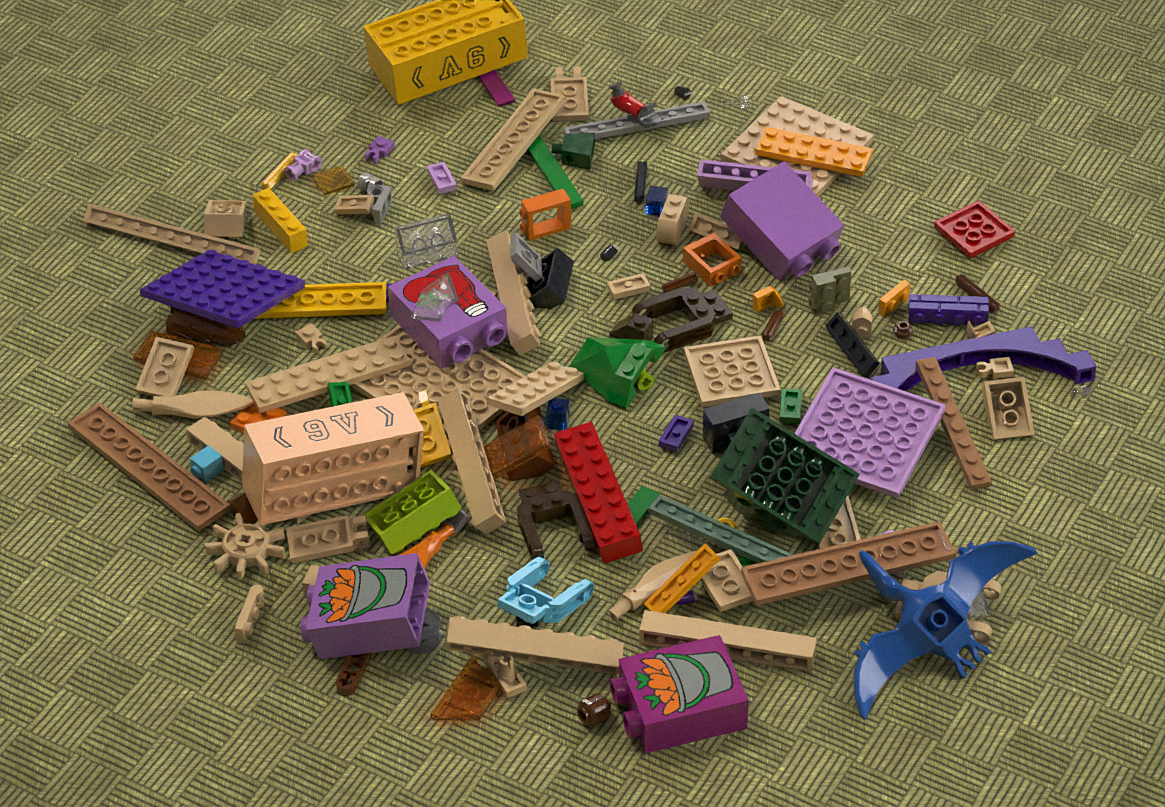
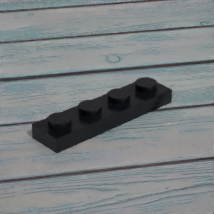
[825,312,880,378]

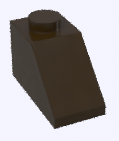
[609,313,653,341]

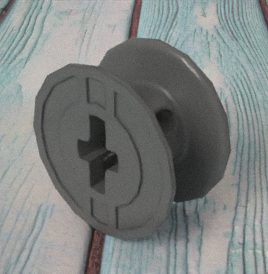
[404,608,442,654]

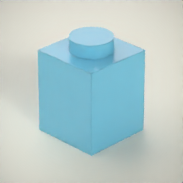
[190,445,224,483]

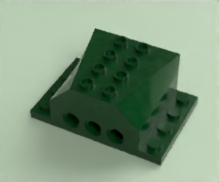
[709,408,860,545]

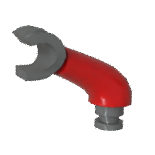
[609,81,664,128]

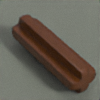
[662,272,698,293]
[762,310,783,342]

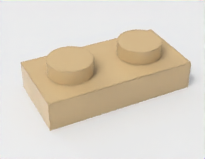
[334,195,375,215]
[607,273,650,300]

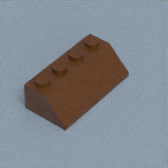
[495,407,555,481]

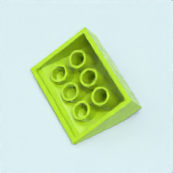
[362,469,462,555]

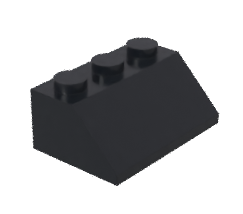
[526,248,574,309]

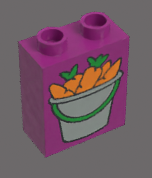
[609,635,749,754]

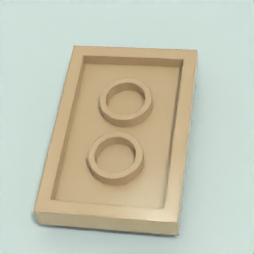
[135,337,194,397]
[700,549,753,612]

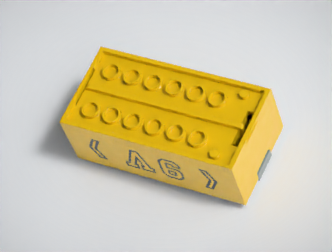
[363,0,528,105]

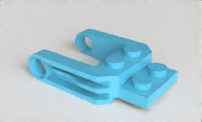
[497,557,594,624]

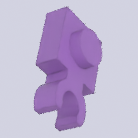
[365,136,395,164]

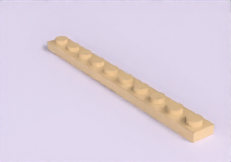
[83,204,261,265]

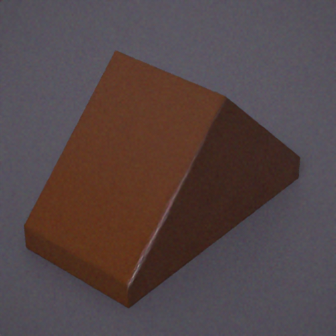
[226,492,258,524]

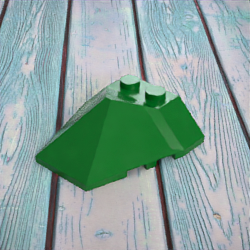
[568,337,666,409]

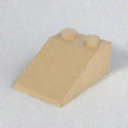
[204,200,247,239]
[982,377,1035,440]

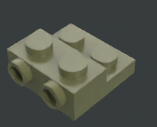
[808,267,851,314]

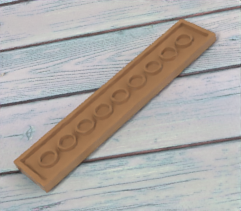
[68,402,231,532]
[741,521,957,606]

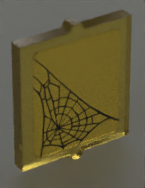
[312,166,354,196]

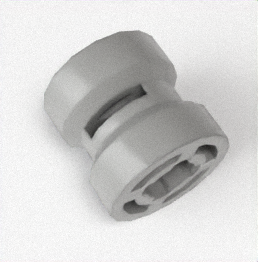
[357,172,384,192]

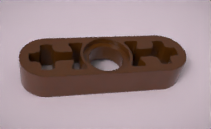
[336,653,372,696]

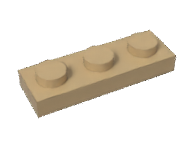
[689,212,744,250]

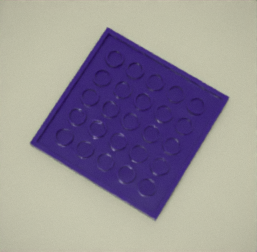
[140,250,305,328]

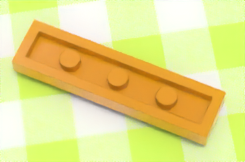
[644,543,721,613]

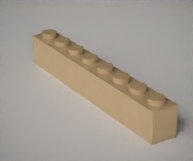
[486,230,540,356]
[438,388,507,535]
[186,417,311,524]
[639,610,817,672]
[444,616,624,675]

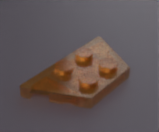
[431,655,501,721]

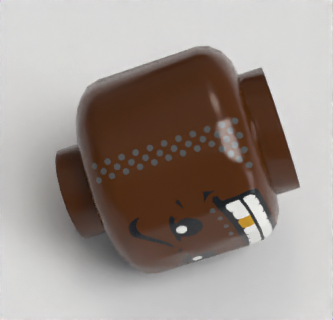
[577,693,611,726]

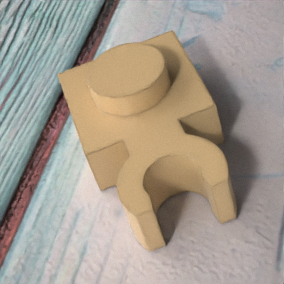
[295,324,327,354]
[976,357,1014,379]

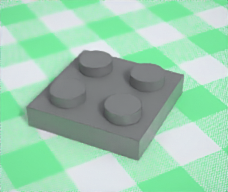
[510,233,542,282]

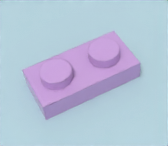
[427,162,457,194]

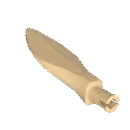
[132,391,253,419]
[608,551,697,621]

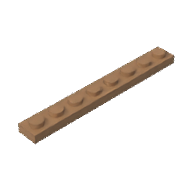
[915,357,992,490]

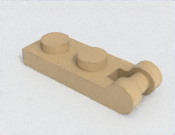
[234,585,265,644]

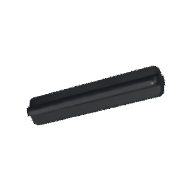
[634,161,647,203]

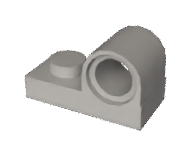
[367,185,392,225]

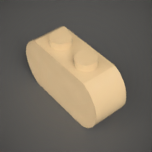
[656,194,689,245]

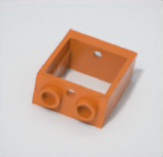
[519,189,571,241]
[683,233,742,287]

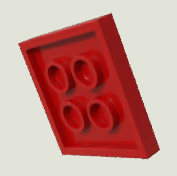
[934,200,1015,259]

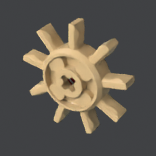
[205,513,285,580]

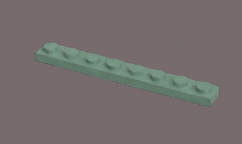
[648,495,793,563]

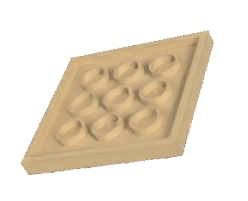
[684,335,781,408]

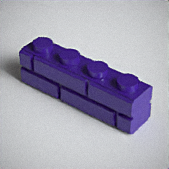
[908,294,989,326]

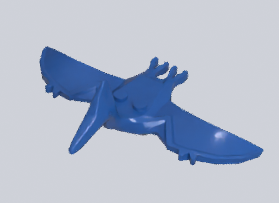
[853,541,1038,720]

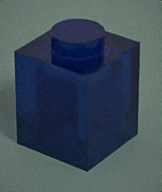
[645,185,669,216]
[546,398,570,431]

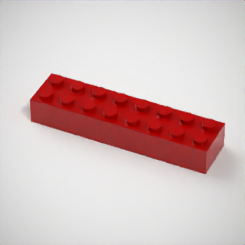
[553,421,643,564]

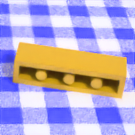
[252,188,308,253]

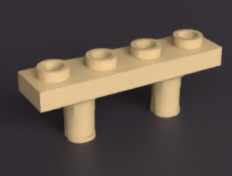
[480,654,527,698]

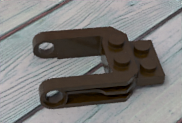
[632,287,733,353]
[517,481,595,560]

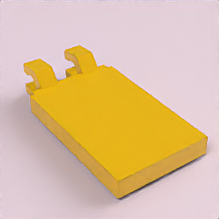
[406,390,452,468]

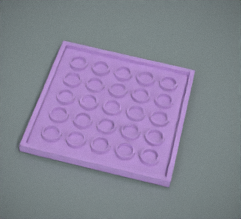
[795,367,946,498]

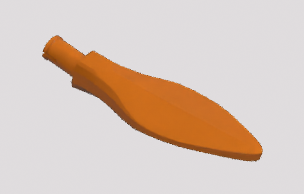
[398,524,455,570]

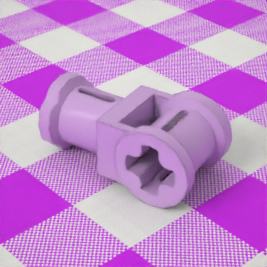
[284,149,322,181]

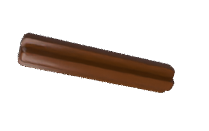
[955,274,1000,313]

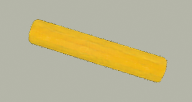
[262,152,298,189]

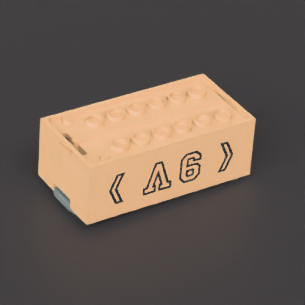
[242,392,424,525]

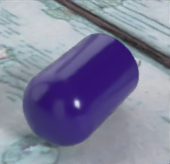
[676,590,698,605]

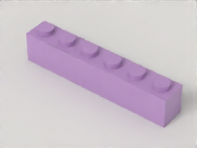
[697,159,813,191]

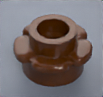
[893,321,913,339]

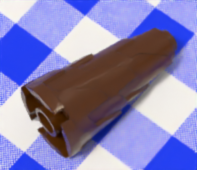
[166,307,246,345]

